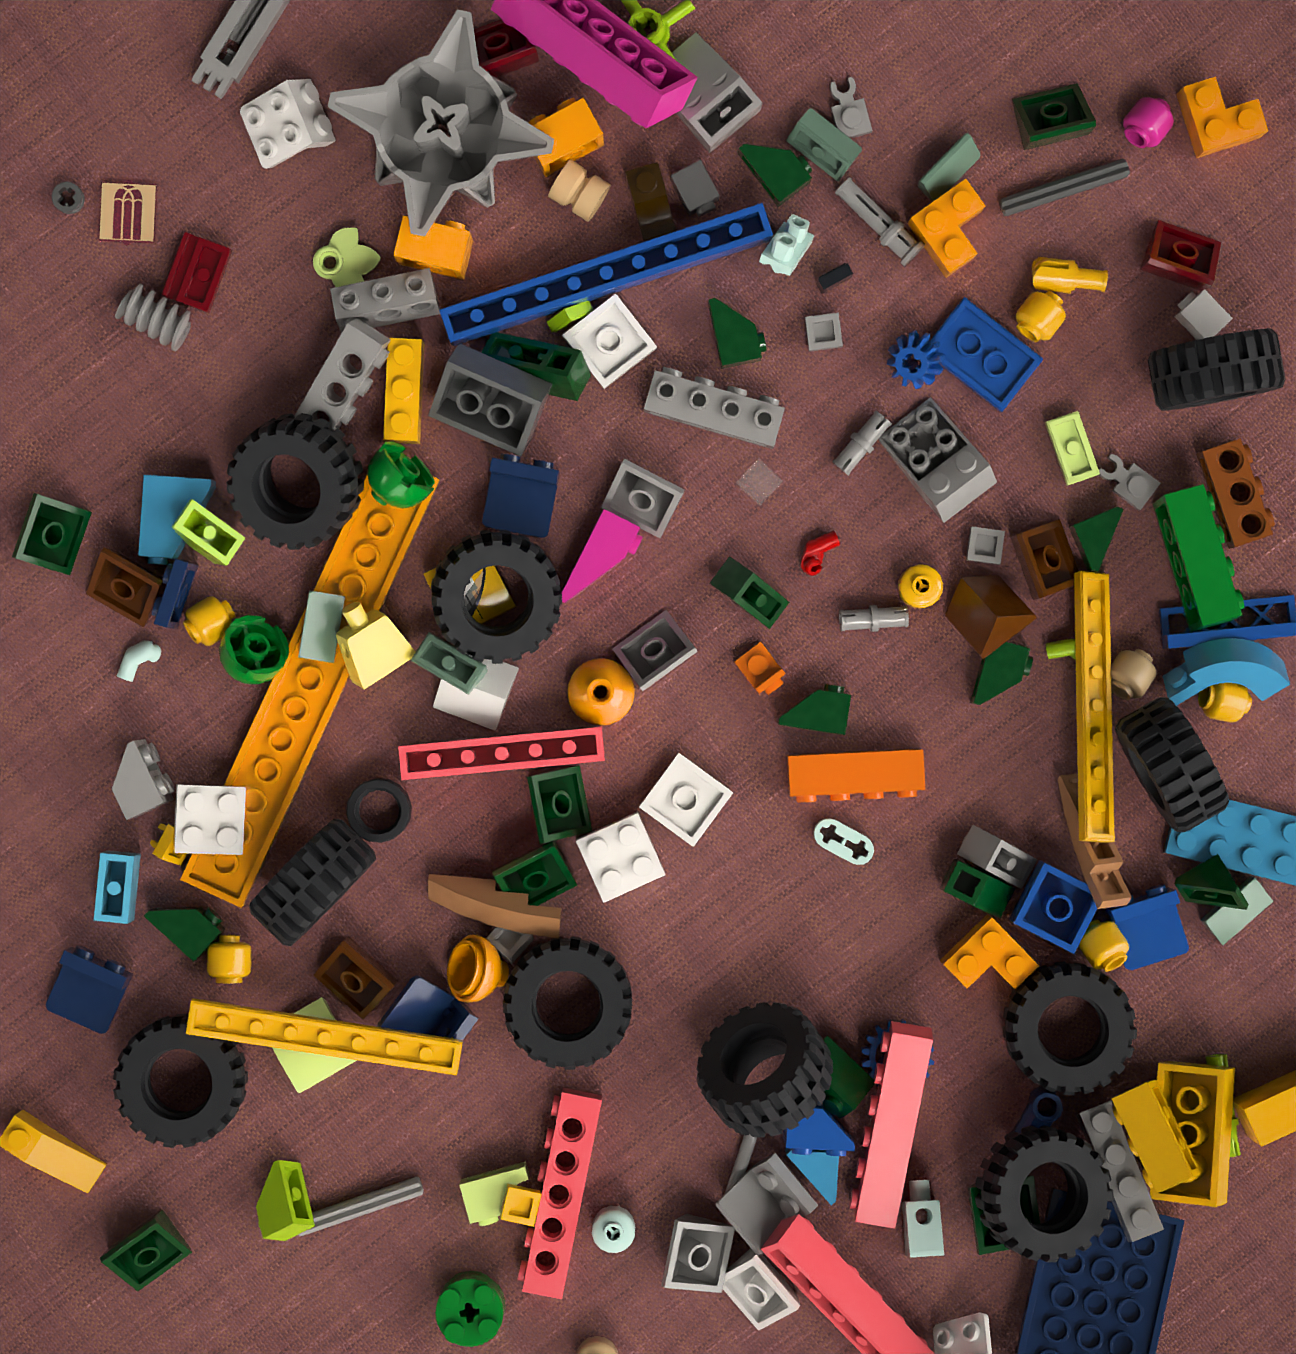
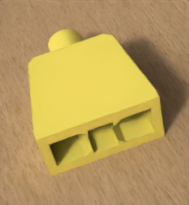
[336,601,416,689]

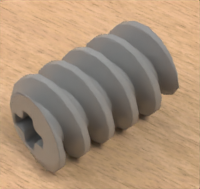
[115,284,191,352]

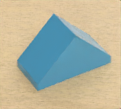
[785,1148,839,1205]

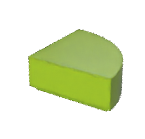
[547,301,593,332]

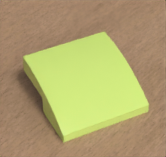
[272,997,357,1093]

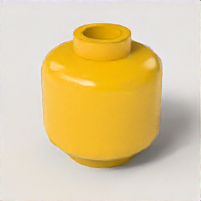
[1015,291,1066,342]
[898,564,943,608]
[183,596,236,646]
[1198,683,1252,723]
[1079,920,1129,972]
[207,935,251,984]

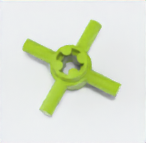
[621,0,695,61]

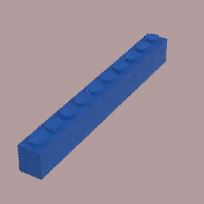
[439,203,773,346]

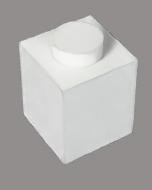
[1174,289,1233,340]

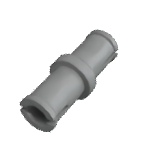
[832,410,892,476]
[839,605,909,632]

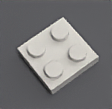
[563,294,657,389]
[639,753,733,847]
[173,784,246,855]

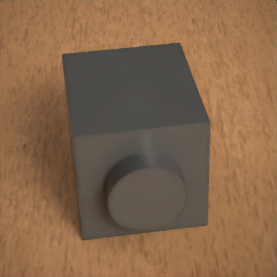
[670,160,720,217]

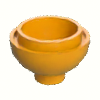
[567,658,635,725]
[447,935,509,1003]

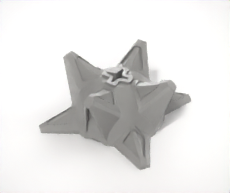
[328,9,554,237]

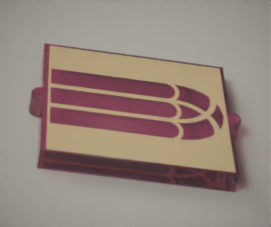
[99,180,158,246]

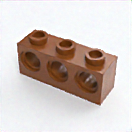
[1196,438,1275,549]

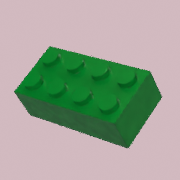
[1153,484,1244,633]

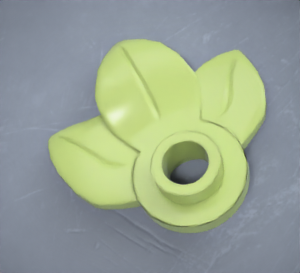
[313,228,381,287]

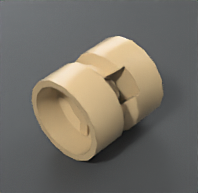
[548,159,611,222]

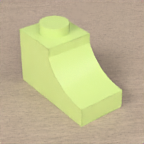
[459,1161,529,1226]

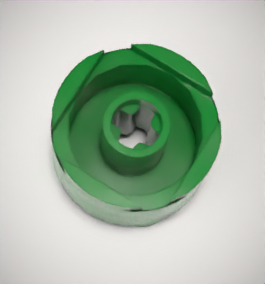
[435,1271,505,1347]

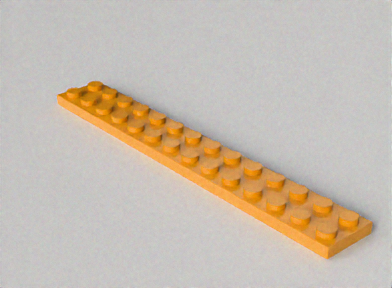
[180,475,440,908]

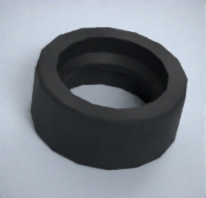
[346,778,412,843]

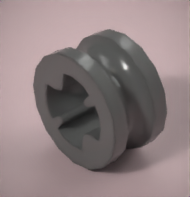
[52,182,85,214]

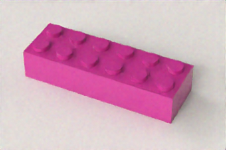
[491,0,698,128]

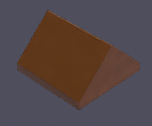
[1010,519,1079,600]
[86,547,167,627]
[945,575,1037,659]
[314,936,398,1020]

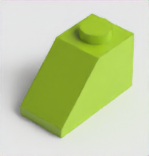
[172,499,245,566]
[256,1160,315,1241]

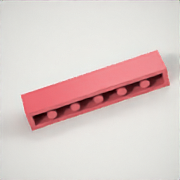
[398,726,605,780]
[849,1021,933,1229]
[761,1214,935,1354]

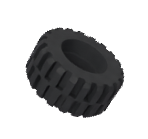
[1148,328,1286,411]
[226,413,364,550]
[431,529,562,664]
[1115,697,1229,832]
[249,818,376,946]
[503,937,632,1070]
[1002,961,1137,1095]
[696,1002,833,1137]
[113,1014,248,1148]
[975,1126,1113,1262]

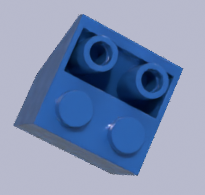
[783,1104,855,1156]

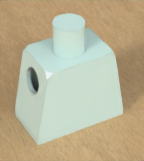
[902,1180,944,1257]

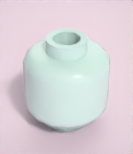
[592,1206,635,1253]

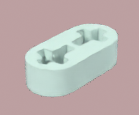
[813,818,874,865]

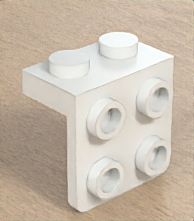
[240,79,336,169]
[933,1313,992,1354]

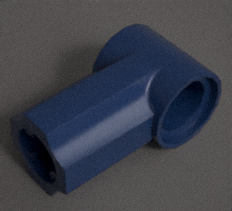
[1012,1086,1063,1133]

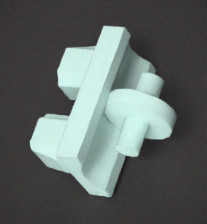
[759,214,814,276]

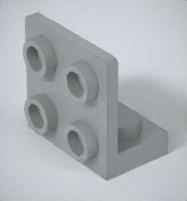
[716,1153,818,1255]

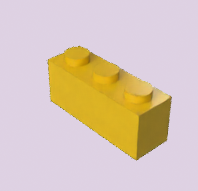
[383,338,425,444]
[1112,1080,1201,1194]

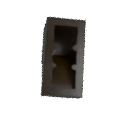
[625,162,676,242]

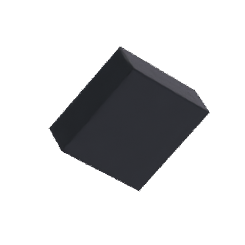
[816,263,853,294]

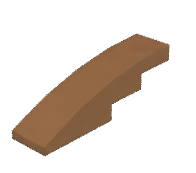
[1057,773,1132,909]
[428,874,561,938]

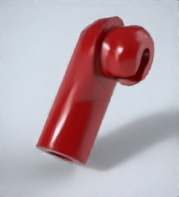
[800,530,840,576]

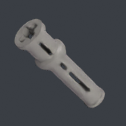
[835,177,925,266]

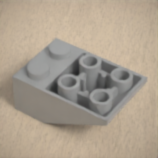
[672,32,762,153]
[878,397,997,523]

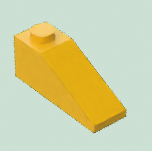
[0,1110,107,1193]

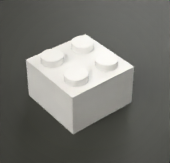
[576,811,665,903]

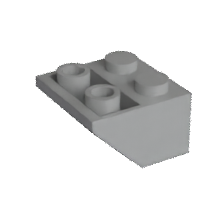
[112,739,175,820]

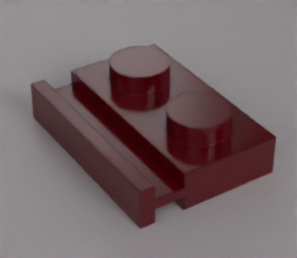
[162,232,232,313]

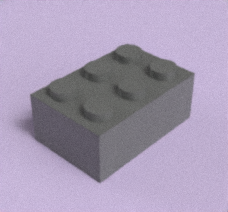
[428,343,552,457]

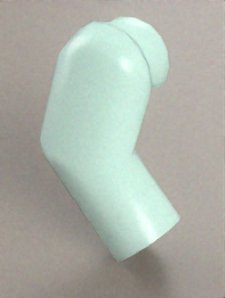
[117,640,161,682]

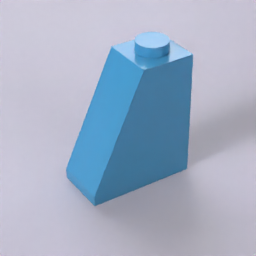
[138,475,216,565]

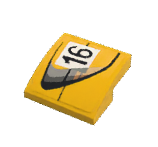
[423,566,516,624]

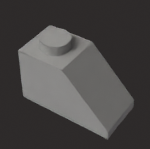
[957,825,1037,889]

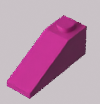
[562,509,643,603]

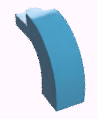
[1163,638,1290,706]

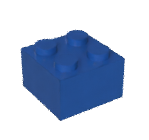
[1009,860,1097,954]

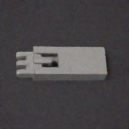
[192,0,290,99]

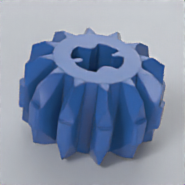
[886,330,945,389]

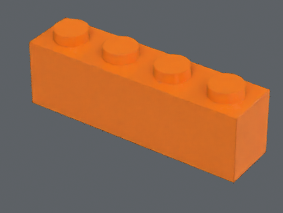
[786,749,925,803]

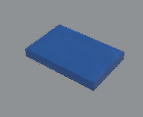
[929,297,1043,413]

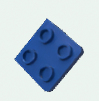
[1106,884,1189,970]

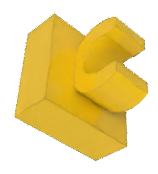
[150,824,188,866]
[500,1184,542,1227]

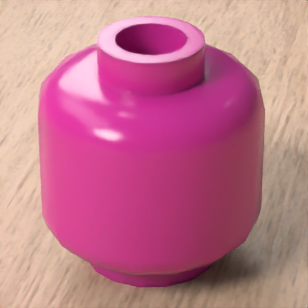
[1123,97,1174,148]

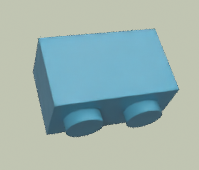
[94,850,141,924]

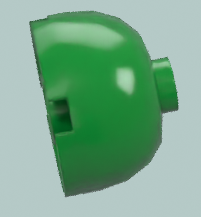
[367,441,435,509]
[219,615,289,684]

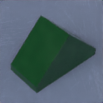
[1069,507,1124,573]
[1174,854,1249,910]

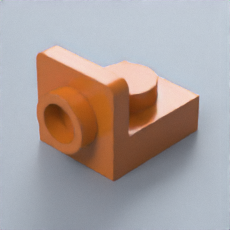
[734,642,786,695]

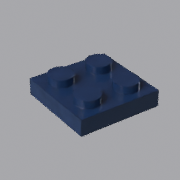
[152,559,199,629]

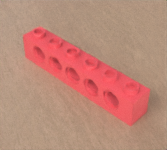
[518,1088,602,1299]

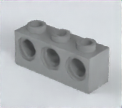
[330,268,440,333]

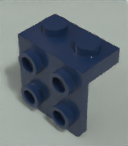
[482,453,560,538]
[46,945,133,1034]
[377,975,479,1040]

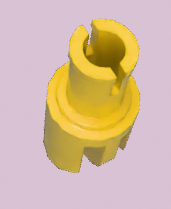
[1032,257,1108,294]

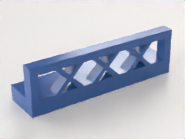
[1159,595,1296,649]

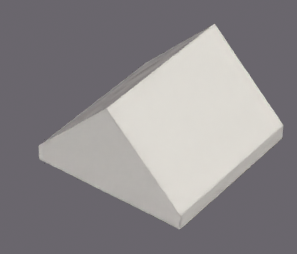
[433,653,519,731]
[722,1248,800,1331]

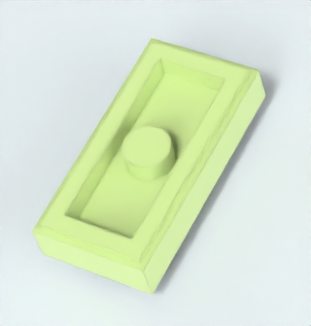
[1045,411,1100,486]

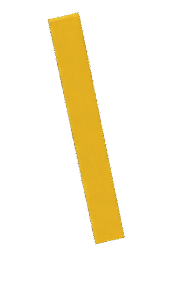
[1074,571,1115,843]
[186,998,463,1075]

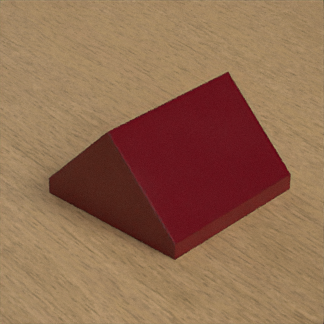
[474,19,539,78]
[1140,220,1221,291]

